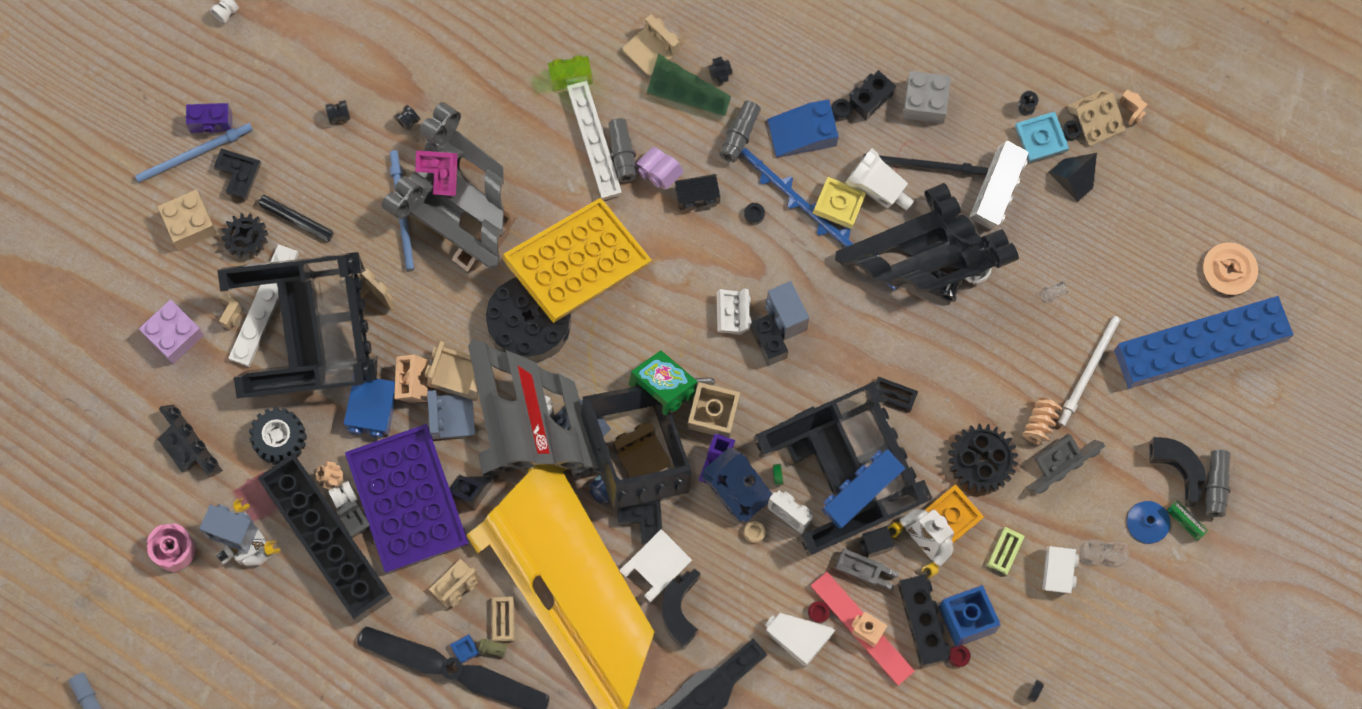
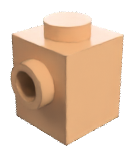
[851,612,888,647]

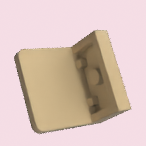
[623,14,680,76]
[339,268,395,310]

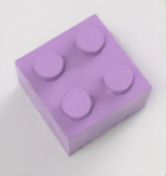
[139,299,204,364]

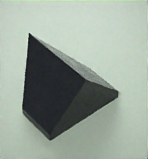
[1049,153,1097,202]
[450,474,499,510]

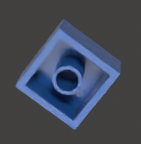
[938,585,1001,647]

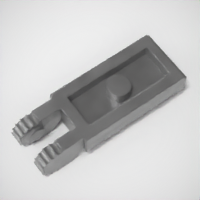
[834,548,898,591]

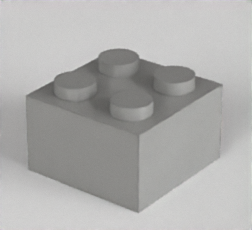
[903,71,951,124]

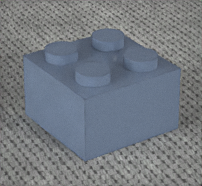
[764,281,809,340]
[199,504,258,553]

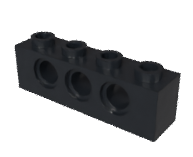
[897,574,951,669]

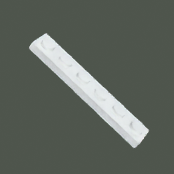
[567,81,622,200]
[229,244,299,368]

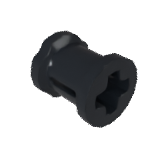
[1017,91,1039,116]

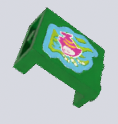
[628,350,698,415]

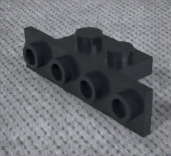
[158,404,223,475]

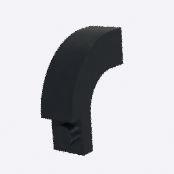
[1149,437,1206,507]
[662,568,701,650]

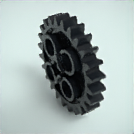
[947,423,1018,494]

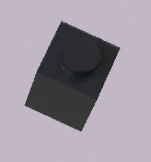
[859,526,894,558]

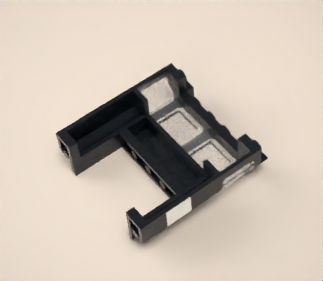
[217,252,378,399]
[753,381,933,556]

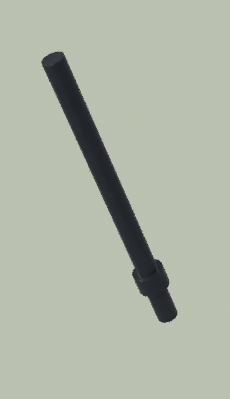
[863,154,988,176]

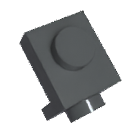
[336,501,370,538]

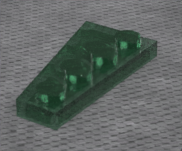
[646,53,732,117]

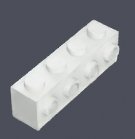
[969,141,1028,229]

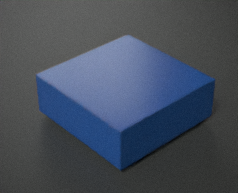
[450,634,480,664]

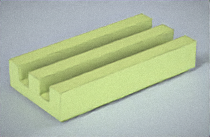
[986,527,1025,576]

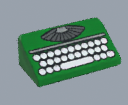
[1167,500,1208,541]

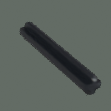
[258,195,334,242]

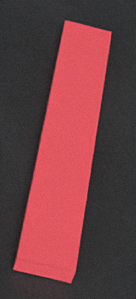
[810,572,915,686]

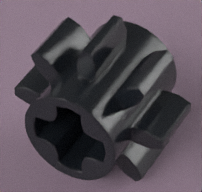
[708,56,733,84]

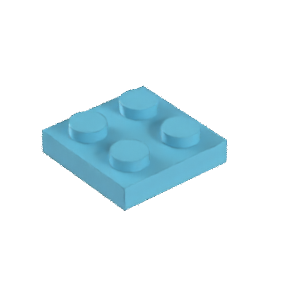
[1015,112,1069,163]

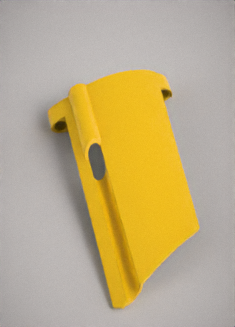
[466,464,654,709]

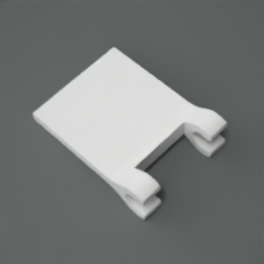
[619,529,692,602]

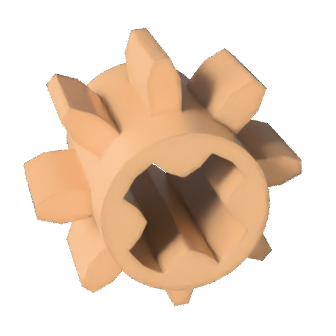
[316,461,343,489]

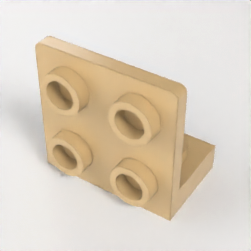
[1067,89,1125,146]
[429,559,479,609]

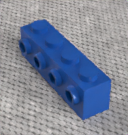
[821,449,906,529]

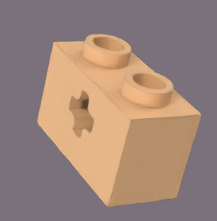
[395,355,429,403]

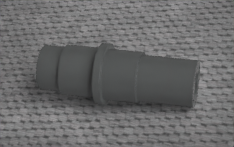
[719,101,761,162]
[608,118,637,182]
[1204,450,1231,517]

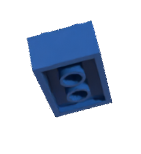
[767,99,838,158]

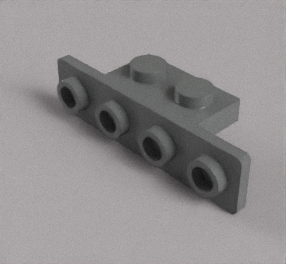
[1027,434,1105,494]

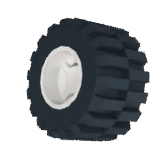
[249,407,307,465]

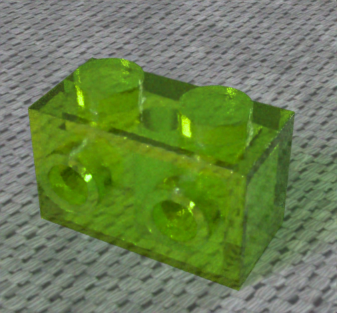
[548,55,593,91]

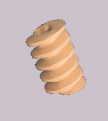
[1022,397,1062,445]

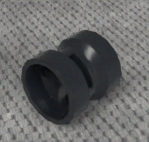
[325,100,351,125]

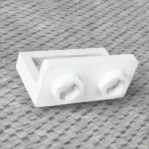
[717,288,751,335]

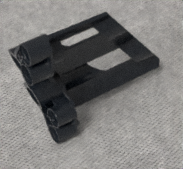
[835,183,1019,291]

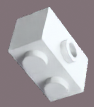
[1042,546,1079,593]

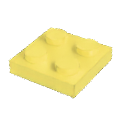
[813,177,866,229]

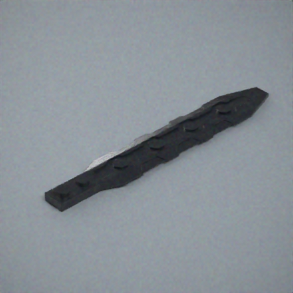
[655,638,768,709]

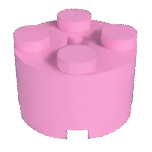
[147,524,196,572]

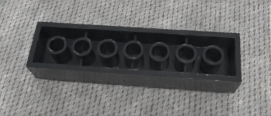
[257,453,393,624]

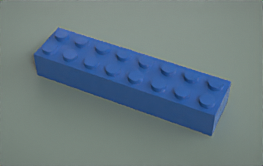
[1114,296,1294,389]

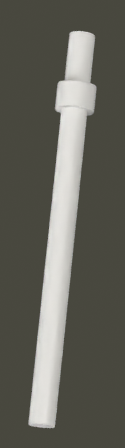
[1057,316,1121,427]

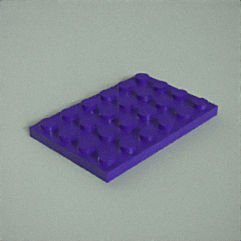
[345,424,469,574]

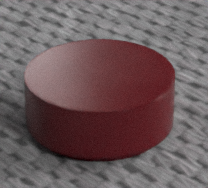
[808,601,830,624]
[948,645,971,668]

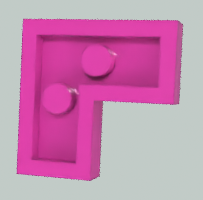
[415,151,457,196]

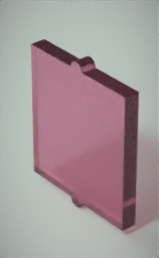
[234,471,277,522]

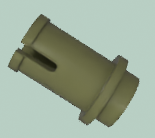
[479,637,507,658]

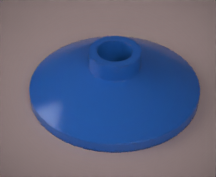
[1127,501,1170,544]

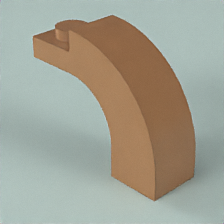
[452,207,517,272]

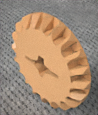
[1203,243,1258,296]

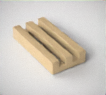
[492,597,514,642]

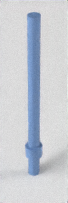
[135,123,253,183]
[390,150,414,271]

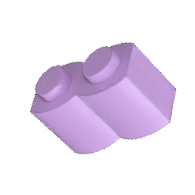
[635,147,684,189]

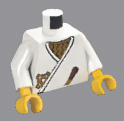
[216,498,280,566]
[888,509,954,578]

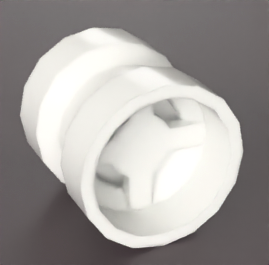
[210,0,239,23]
[328,481,357,510]

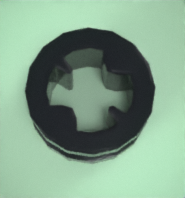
[1062,120,1082,141]

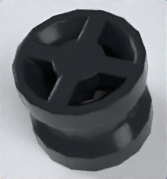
[394,105,421,131]

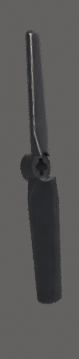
[357,626,550,709]

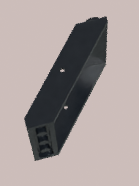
[581,386,691,509]

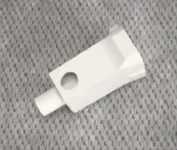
[845,148,914,211]

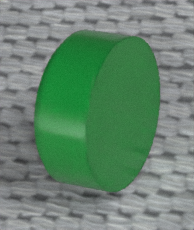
[773,464,784,486]

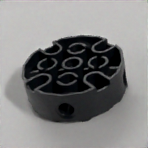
[485,277,572,362]

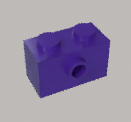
[186,103,232,133]

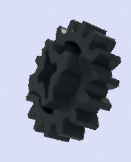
[221,213,269,259]

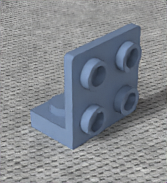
[427,390,475,439]

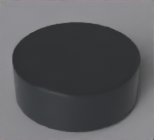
[831,99,852,121]
[744,203,765,225]
[1027,679,1044,703]

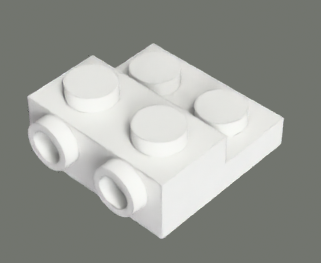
[767,490,813,534]

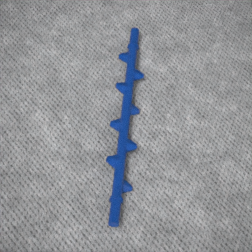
[741,148,897,290]

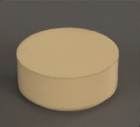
[744,521,766,544]

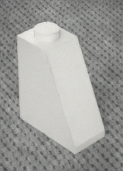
[765,613,835,667]

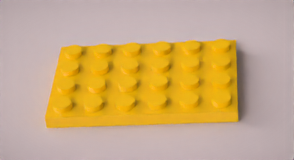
[502,197,652,323]

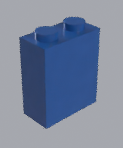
[344,377,396,438]

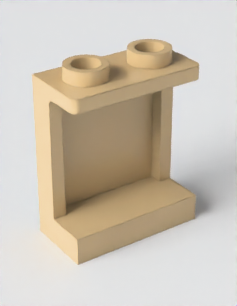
[424,341,479,401]

